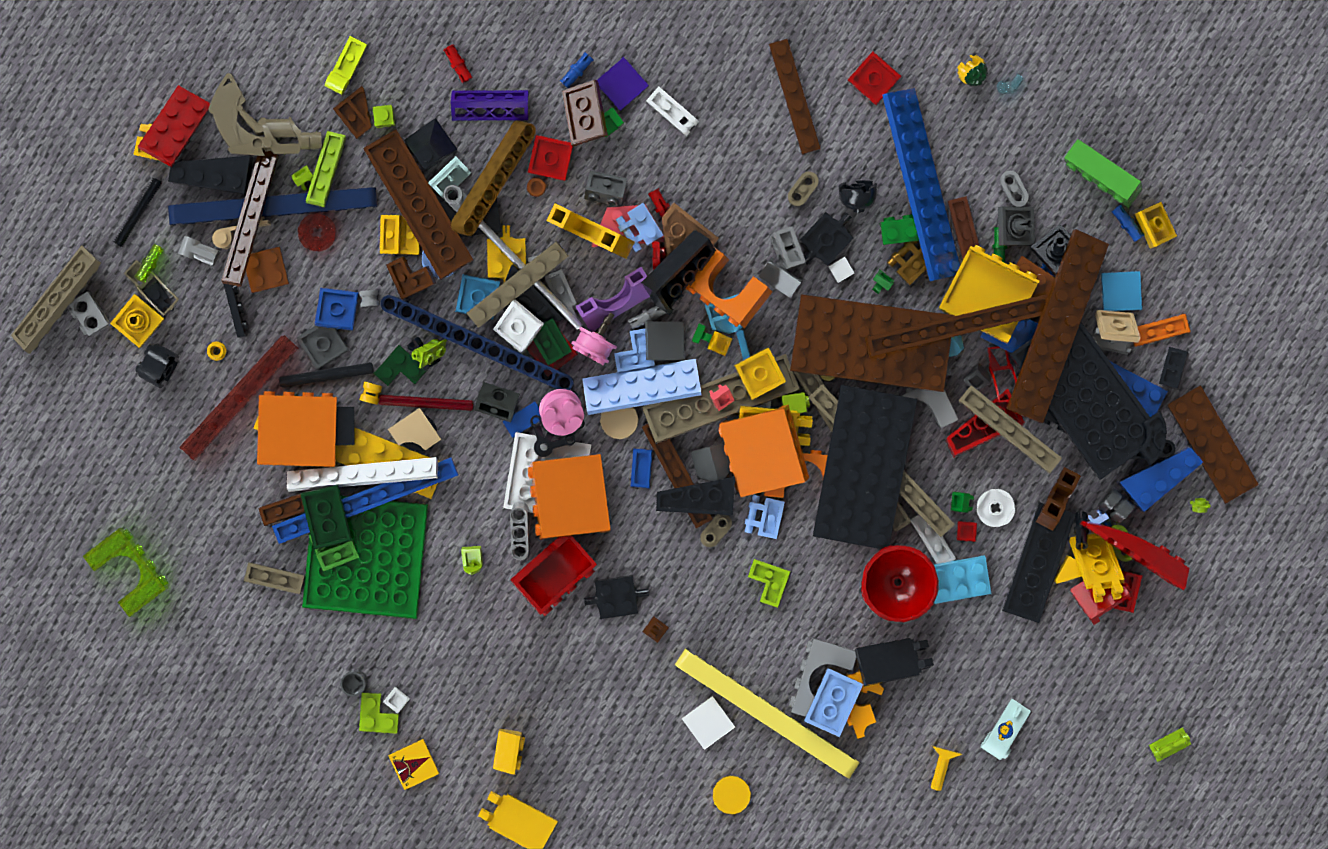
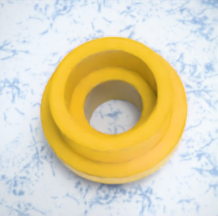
[207,341,227,361]

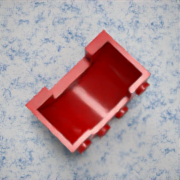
[510,535,597,616]

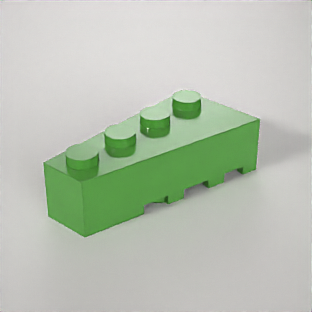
[1064,139,1142,208]

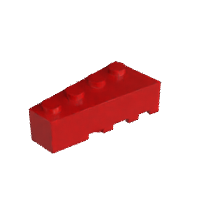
[945,389,1025,458]

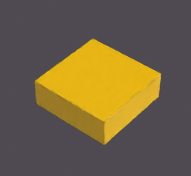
[707,331,732,356]

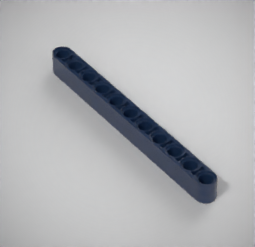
[168,187,378,225]
[380,295,574,390]

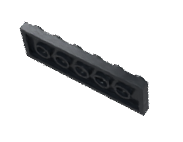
[1002,502,1076,623]

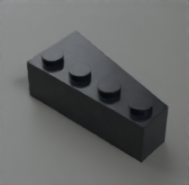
[641,230,716,315]

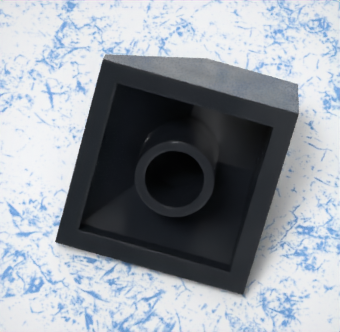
[405,118,457,171]

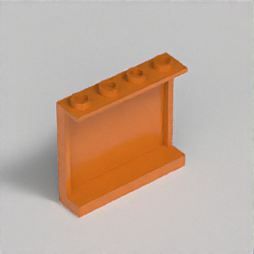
[257,391,338,467]
[719,404,810,497]
[528,454,611,540]

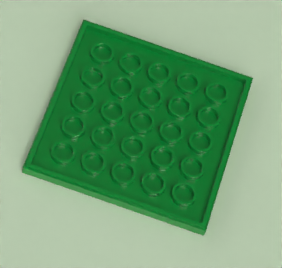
[302,496,428,619]

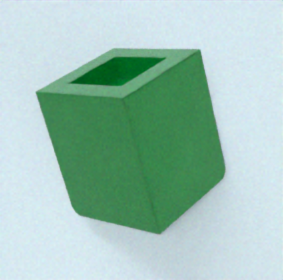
[604,107,624,137]

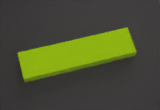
[305,131,346,207]

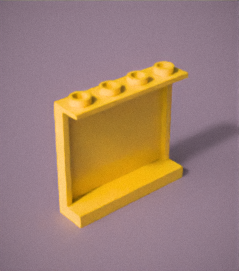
[938,245,1039,344]

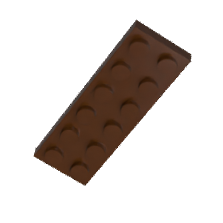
[1167,385,1259,504]

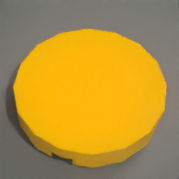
[712,776,751,814]

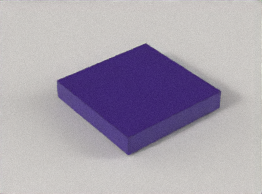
[597,57,649,111]

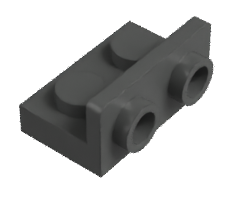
[584,170,628,207]

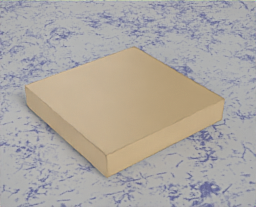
[1095,310,1140,343]

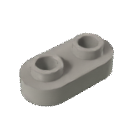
[1000,171,1029,207]

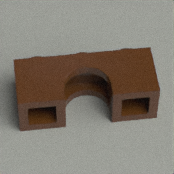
[1036,467,1081,531]

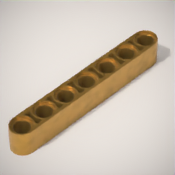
[451,121,536,236]

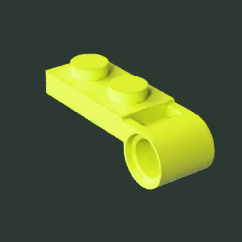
[324,36,368,95]

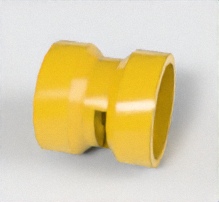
[359,381,383,405]

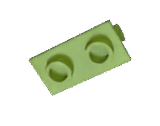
[411,339,447,369]
[1149,727,1191,762]

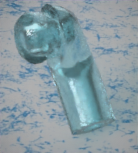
[996,74,1024,94]

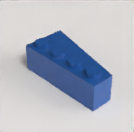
[1117,447,1203,512]

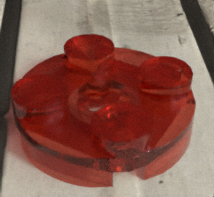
[298,213,336,252]

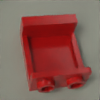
[1070,581,1132,625]

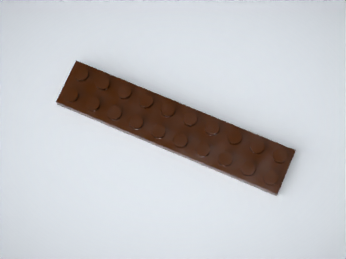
[1007,229,1109,423]

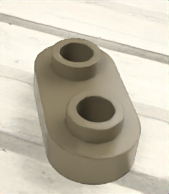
[788,171,819,207]
[700,515,732,547]

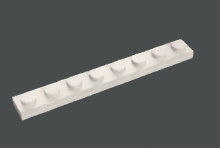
[287,457,438,492]

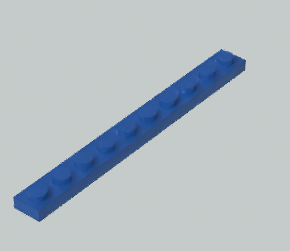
[272,457,459,544]

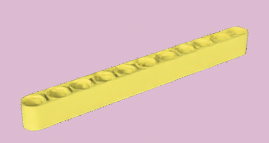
[675,649,860,779]

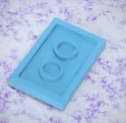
[934,555,991,604]

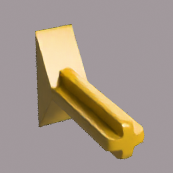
[931,745,962,791]

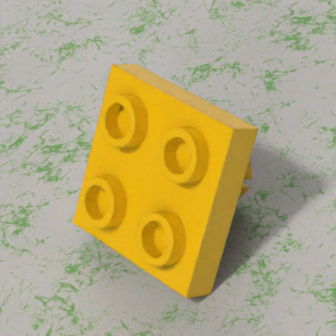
[110,294,165,348]

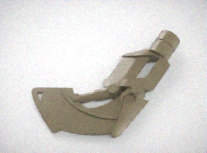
[208,73,322,156]

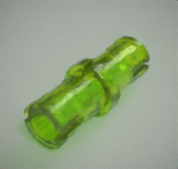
[134,244,164,283]

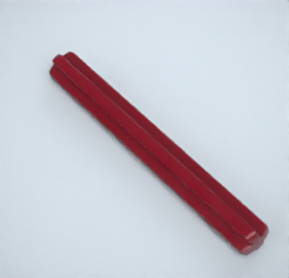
[378,395,474,411]

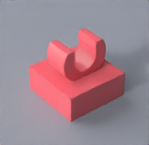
[709,384,735,411]

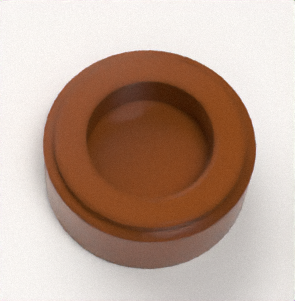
[527,177,546,197]

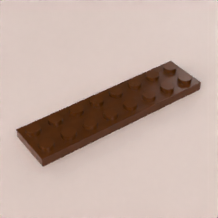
[363,129,474,280]

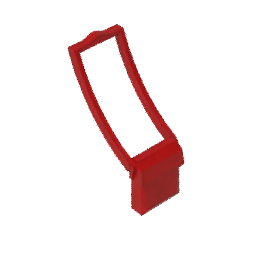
[987,346,1017,403]

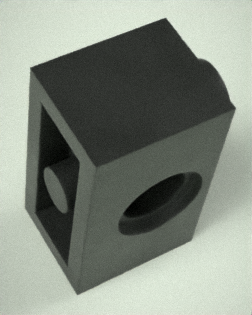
[474,382,520,422]

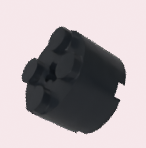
[135,343,179,388]

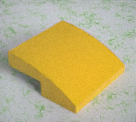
[380,215,421,255]

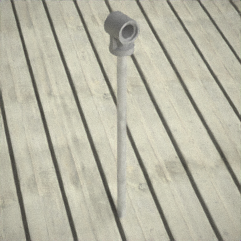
[443,185,583,330]

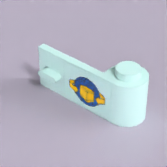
[980,699,1031,760]

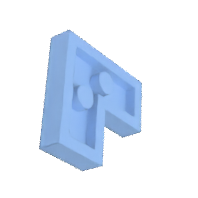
[614,329,655,372]

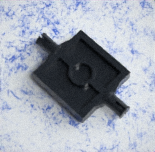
[800,212,854,266]
[584,575,649,619]

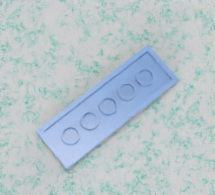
[582,359,702,415]

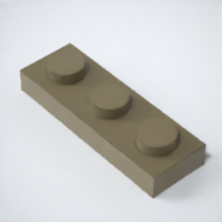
[244,562,305,594]

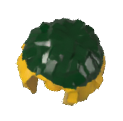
[957,55,988,86]

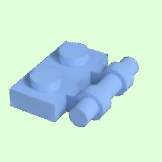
[616,203,663,252]
[744,495,785,539]

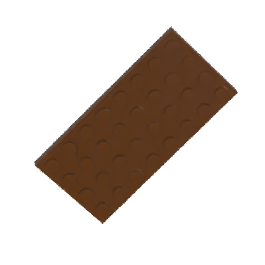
[790,294,955,392]

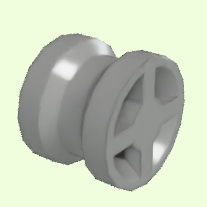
[359,290,380,307]

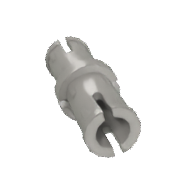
[628,306,667,330]

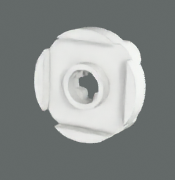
[976,489,1015,527]

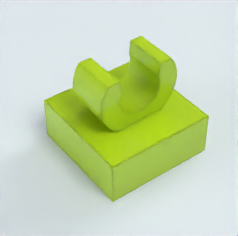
[291,165,313,191]

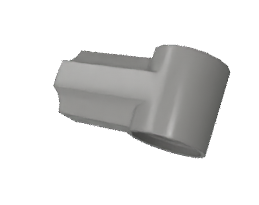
[178,236,219,266]

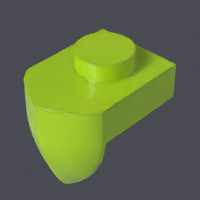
[461,546,483,575]

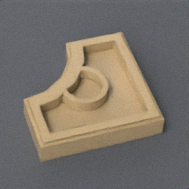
[388,408,442,450]

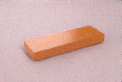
[1133,314,1191,347]

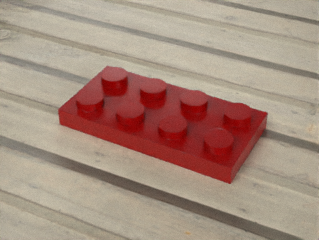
[138,85,210,167]

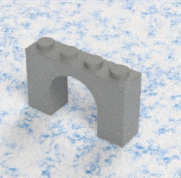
[894,388,958,428]
[788,638,856,717]

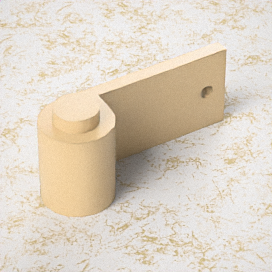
[212,217,271,249]

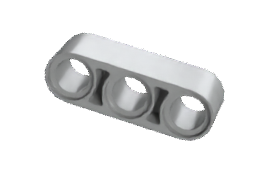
[510,502,530,561]

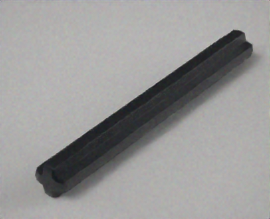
[279,362,374,388]

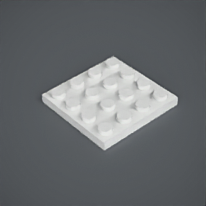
[503,432,591,513]

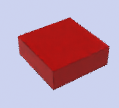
[956,521,977,542]

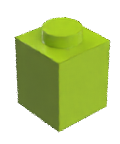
[373,105,396,128]
[781,392,810,413]

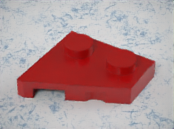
[652,242,665,270]

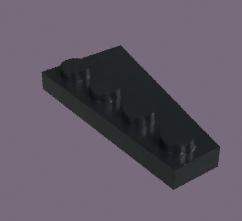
[656,477,735,515]

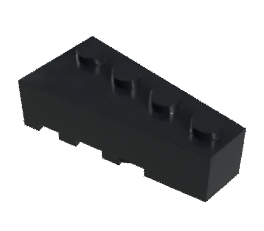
[168,155,253,195]

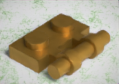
[887,241,926,286]

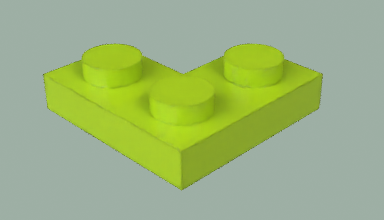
[748,559,790,608]
[359,692,399,734]

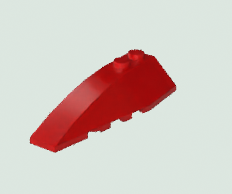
[1080,521,1190,590]

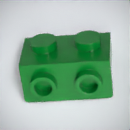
[879,214,919,245]

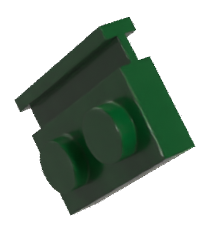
[533,318,572,365]

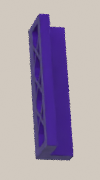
[451,90,529,121]

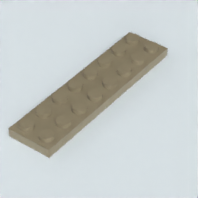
[642,354,800,444]

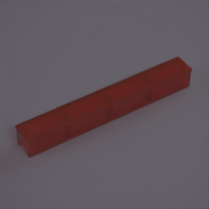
[179,335,299,461]

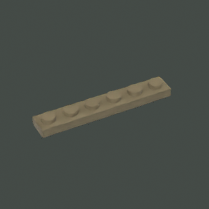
[467,241,568,328]
[959,386,1062,474]

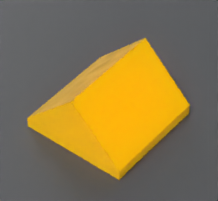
[1134,202,1177,249]

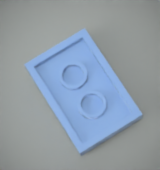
[804,668,863,737]

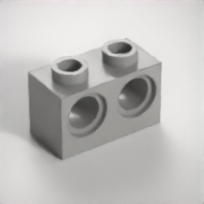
[770,226,806,271]
[69,291,111,337]

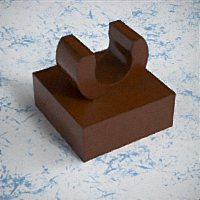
[642,616,669,643]

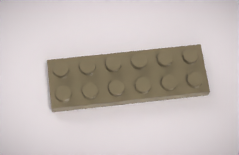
[11,245,101,354]

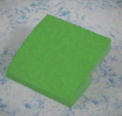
[308,533,359,572]

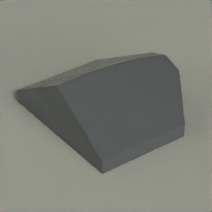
[691,443,730,481]

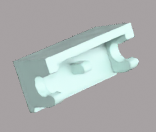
[428,156,471,199]

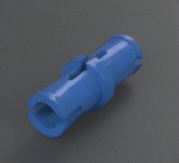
[560,52,594,88]
[1111,204,1144,242]

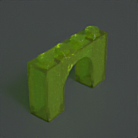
[83,528,169,617]

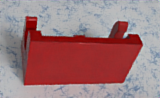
[1114,571,1142,613]

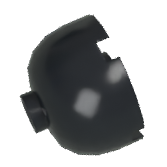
[839,180,877,213]

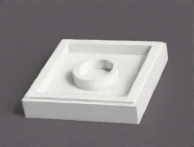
[493,300,544,354]
[682,696,735,750]

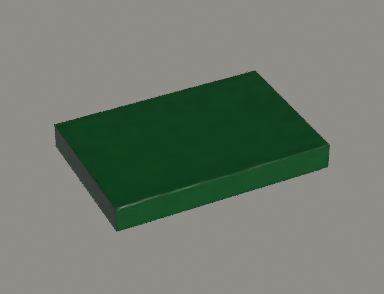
[300,484,352,550]

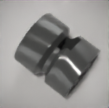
[1098,488,1135,524]
[340,669,368,697]

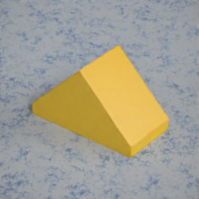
[1054,555,1082,584]

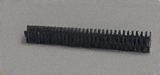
[113,177,162,247]

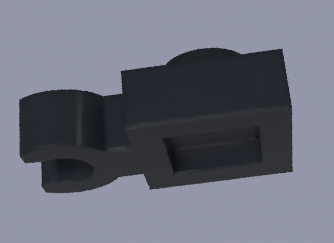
[143,281,174,317]

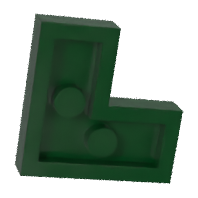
[373,345,428,386]

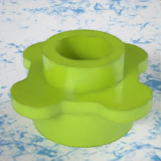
[1190,498,1211,513]

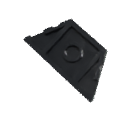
[503,264,563,323]

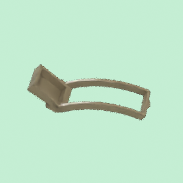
[124,260,179,316]

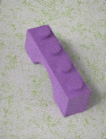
[576,267,650,332]

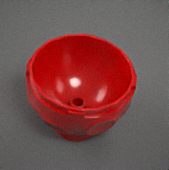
[861,545,939,622]

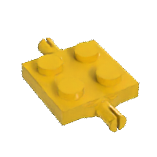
[487,225,526,283]

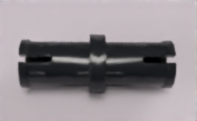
[1074,511,1089,550]

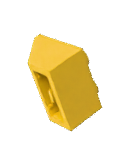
[493,729,525,775]

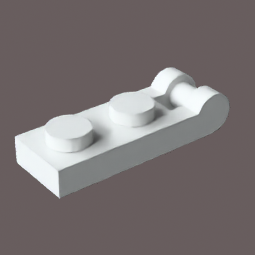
[646,86,699,136]

